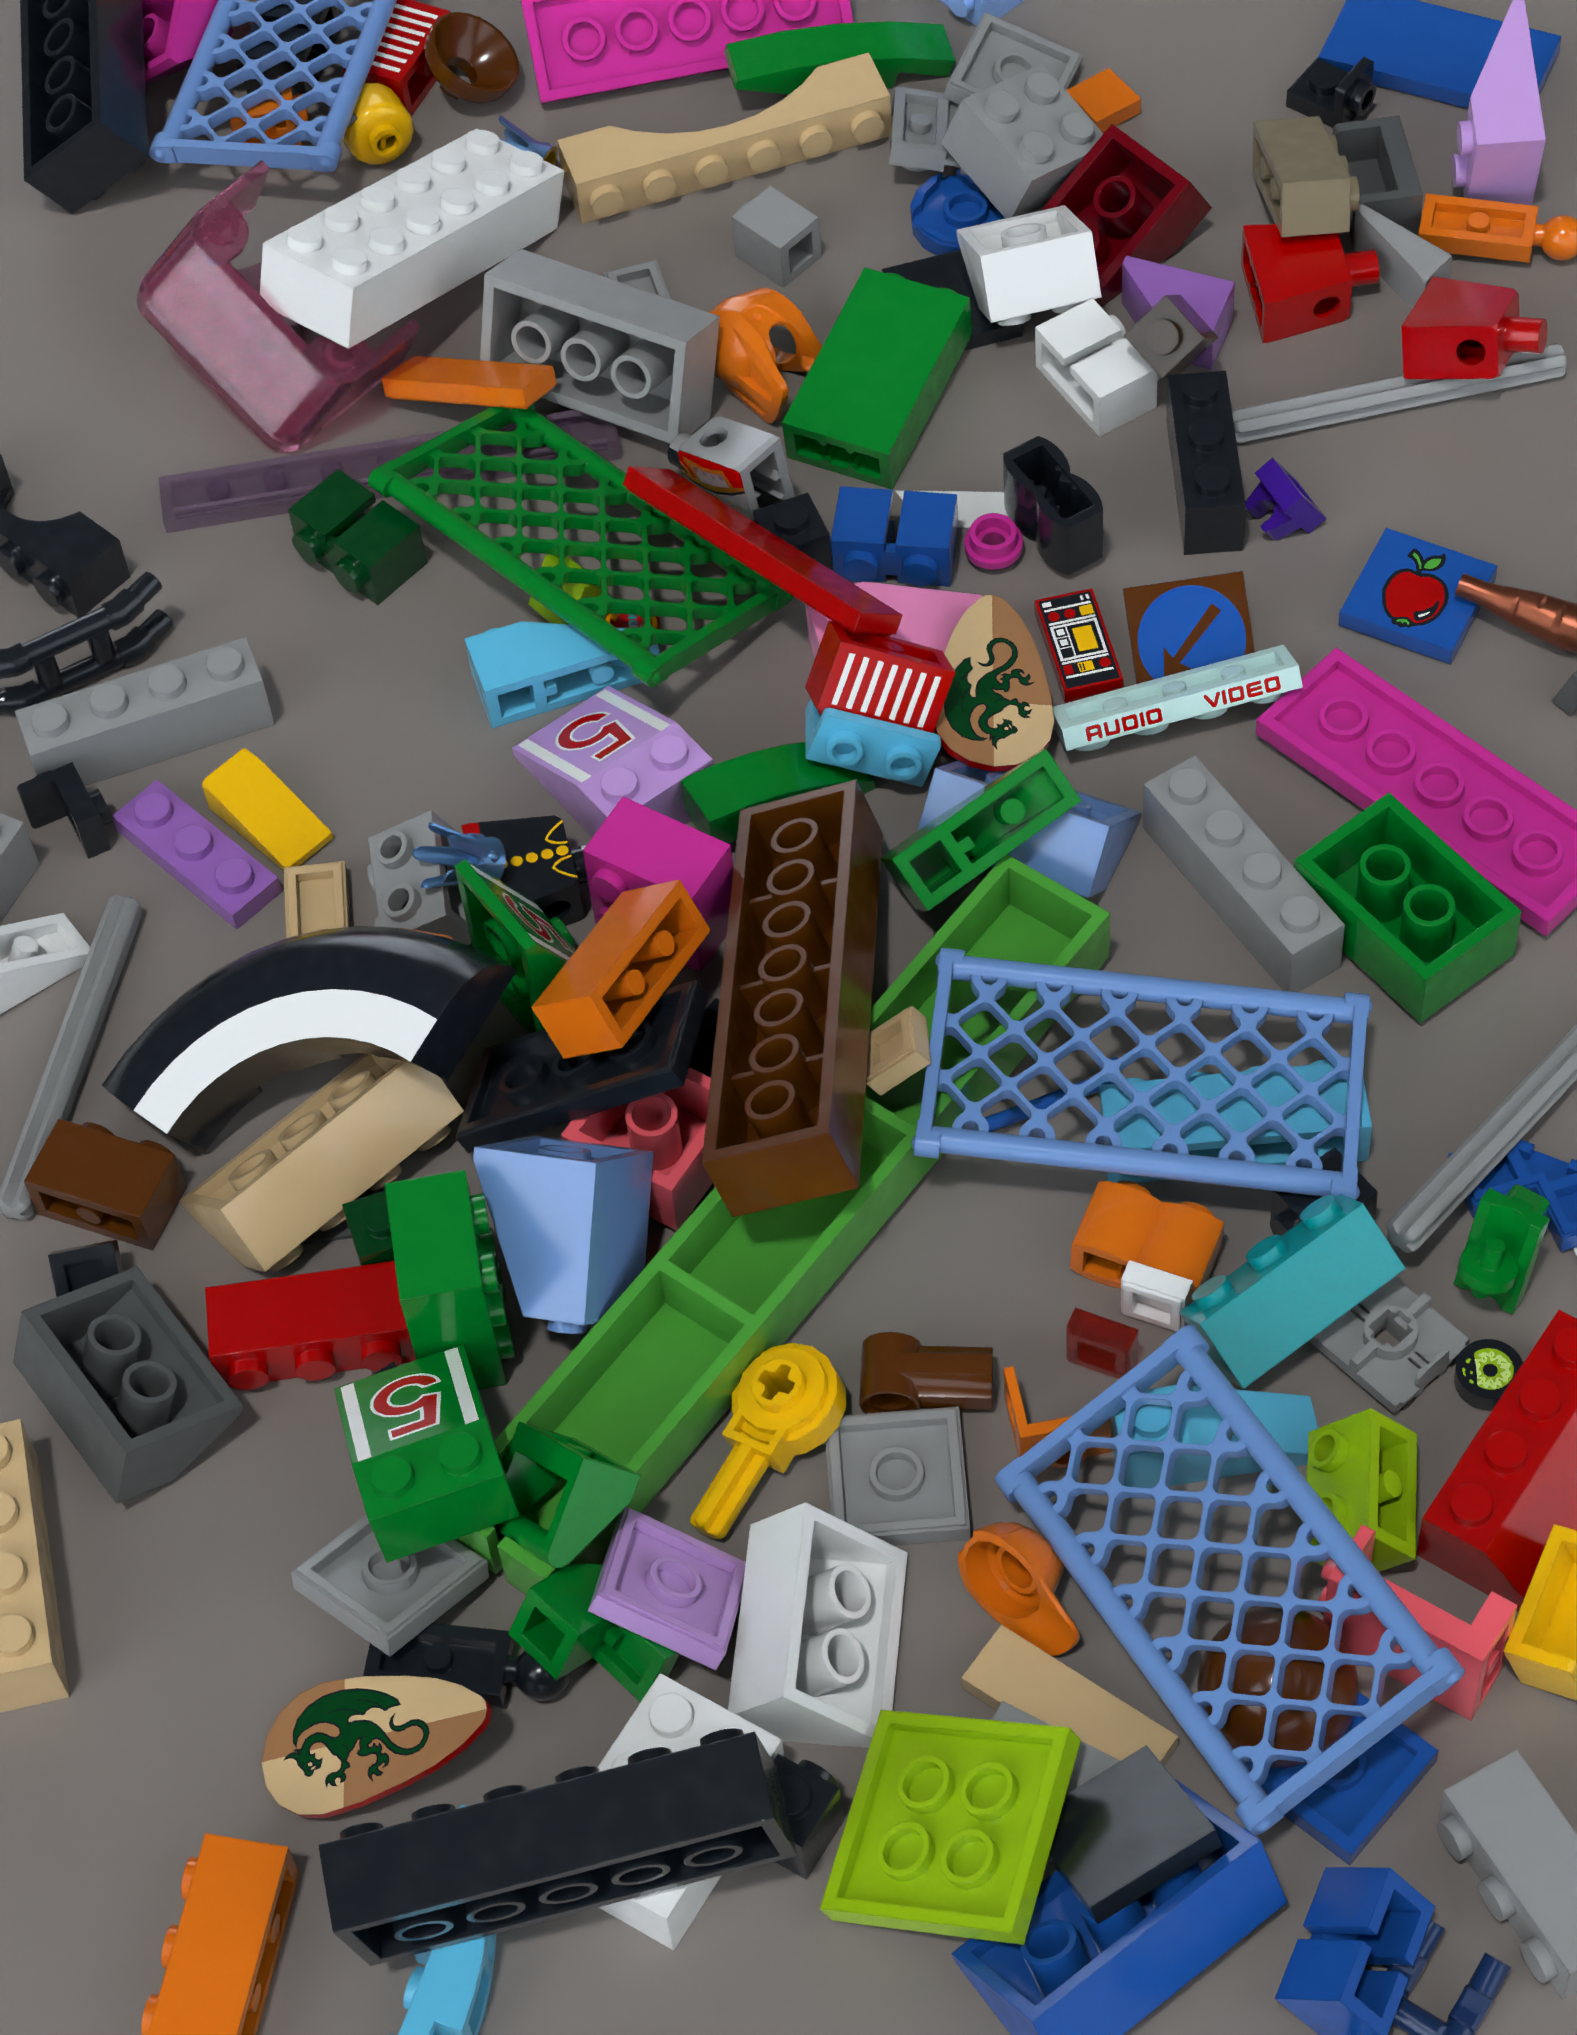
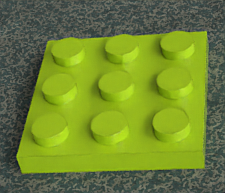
[820,1710,1081,1945]

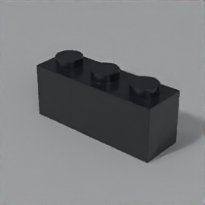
[1166,371,1245,555]

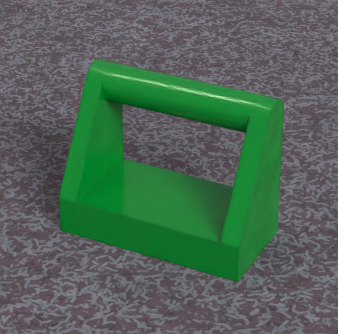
[493,1421,641,1568]

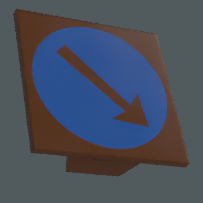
[1123,571,1254,684]

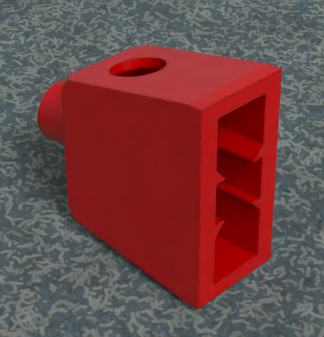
[1241,224,1380,343]
[1401,277,1547,379]

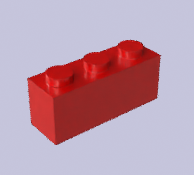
[205,1261,416,1390]

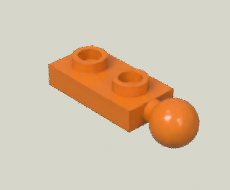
[1418,193,1577,263]

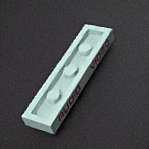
[1053,644,1303,751]

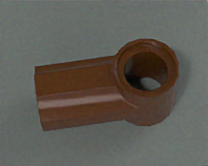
[859,1332,993,1414]

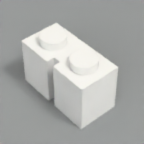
[1035,298,1160,437]

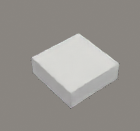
[1120,1260,1193,1332]

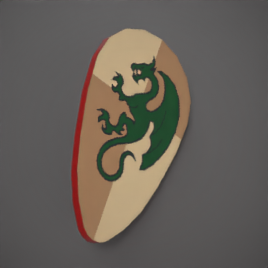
[934,595,1054,772]
[261,1676,492,1818]

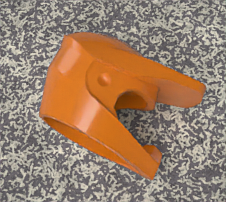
[709,287,822,424]

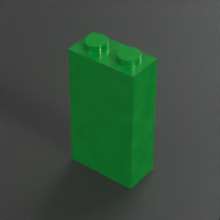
[782,267,973,490]

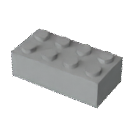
[480,249,720,444]

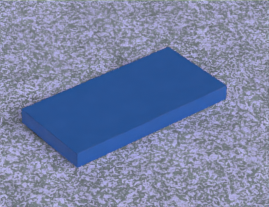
[1318,0,1562,108]

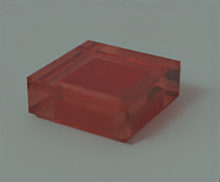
[1066,1307,1139,1379]

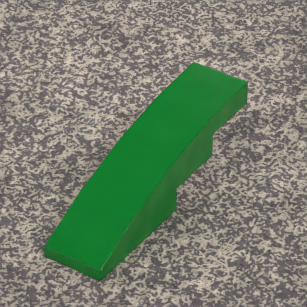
[724,21,956,95]

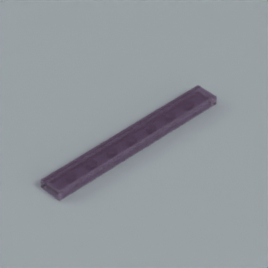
[158,410,621,533]

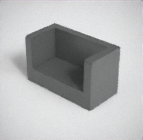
[1332,115,1423,242]

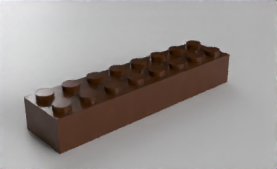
[702,779,883,1217]

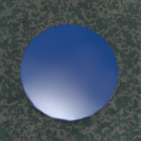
[910,169,1005,255]

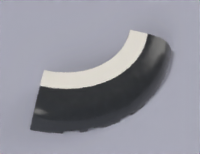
[102,926,517,1151]

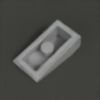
[1353,204,1452,309]

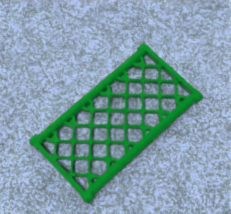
[368,404,794,688]

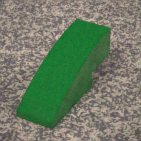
[681,742,876,844]

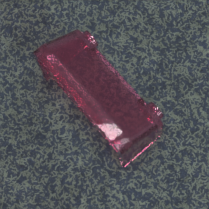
[136,160,421,452]

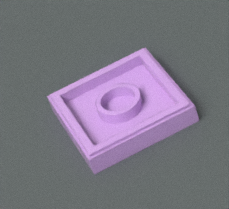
[588,1507,746,1670]

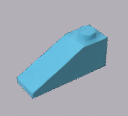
[464,621,659,729]
[1111,1385,1318,1488]

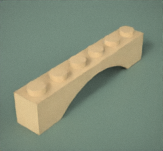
[557,53,892,224]

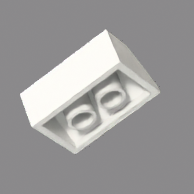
[728,1502,908,1748]

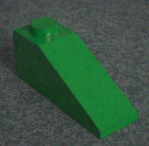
[880,749,1082,911]

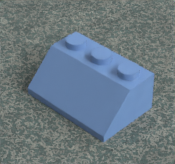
[918,760,1142,898]

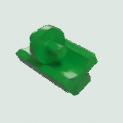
[1453,1185,1550,1315]

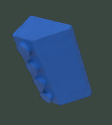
[951,1778,1287,2035]

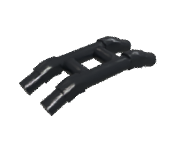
[0,572,173,716]

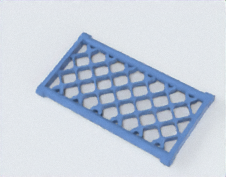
[149,0,397,172]
[911,947,1372,1200]
[995,1325,1465,1836]

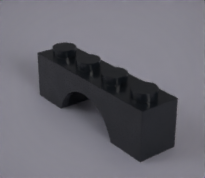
[0,454,131,618]

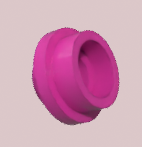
[964,513,1023,570]

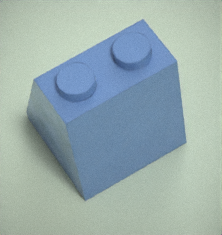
[473,1136,654,1334]

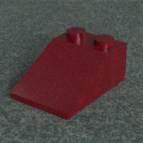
[1042,124,1212,307]

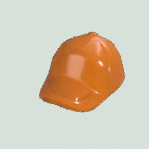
[958,1522,1080,1656]

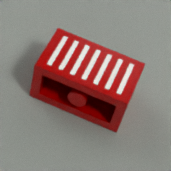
[343,0,451,117]
[805,620,956,733]

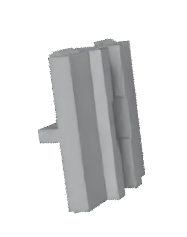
[1310,1277,1470,1415]

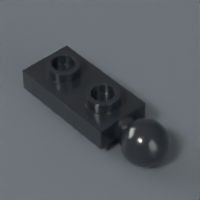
[363,1623,570,1707]

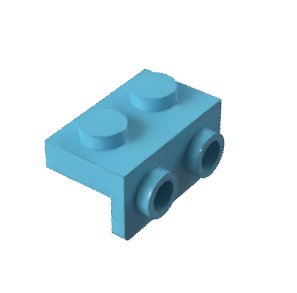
[805,698,941,787]

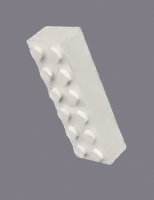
[259,128,564,349]

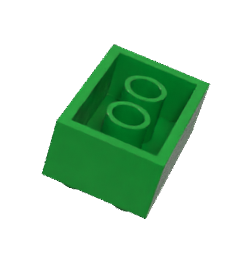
[1294,793,1522,1023]
[384,1170,515,1390]

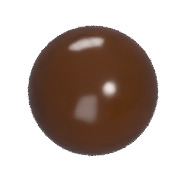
[1197,1607,1359,1768]

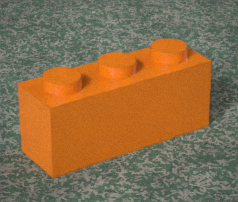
[531,879,711,1059]
[141,1833,300,2035]

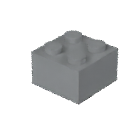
[941,63,1103,219]

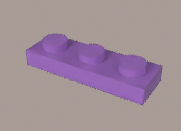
[112,780,282,929]

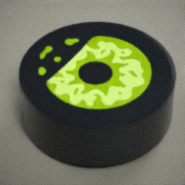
[1454,1339,1523,1410]

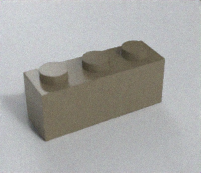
[1252,116,1359,237]

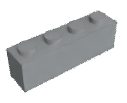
[15,637,275,786]
[1143,756,1345,992]

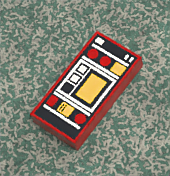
[1034,588,1123,704]

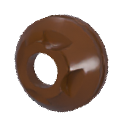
[424,12,519,103]

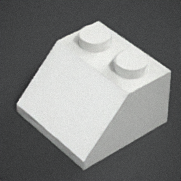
[956,205,1102,326]

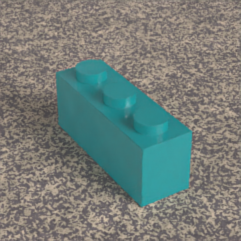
[1179,1194,1406,1389]

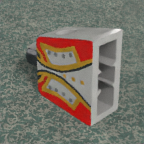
[668,416,795,521]

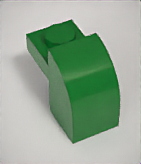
[508,1563,680,1703]

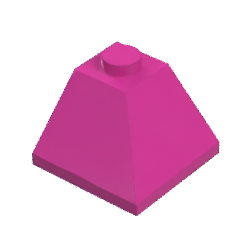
[142,0,233,85]

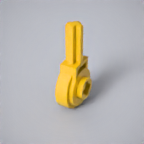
[690,1343,846,1540]

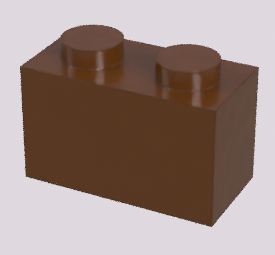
[24,1118,186,1251]

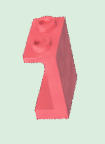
[1319,1524,1517,1721]

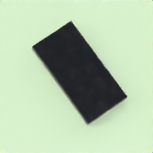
[456,980,709,1153]

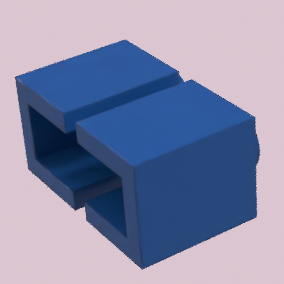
[830,486,959,587]
[1275,1867,1435,2035]

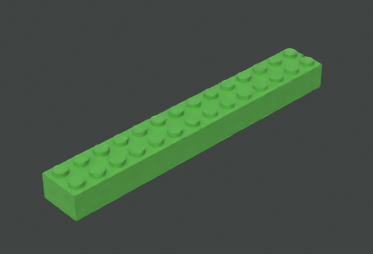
[456,854,1110,1595]

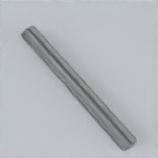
[1232,343,1567,444]
[0,894,142,1221]
[1386,1023,1577,1253]

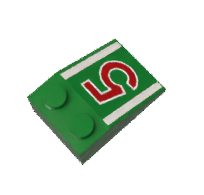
[454,859,575,1034]
[334,1344,520,1563]

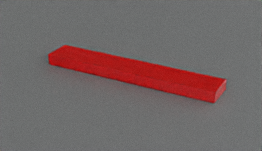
[623,466,903,636]

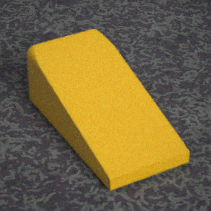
[202,748,334,871]

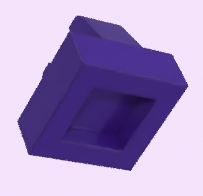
[1245,457,1327,540]

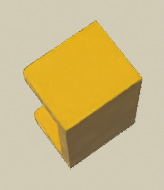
[1503,1524,1577,1701]

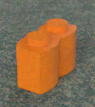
[1070,1181,1225,1302]

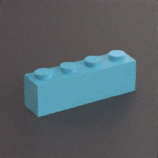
[1099,1059,1372,1183]

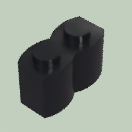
[1003,436,1103,575]

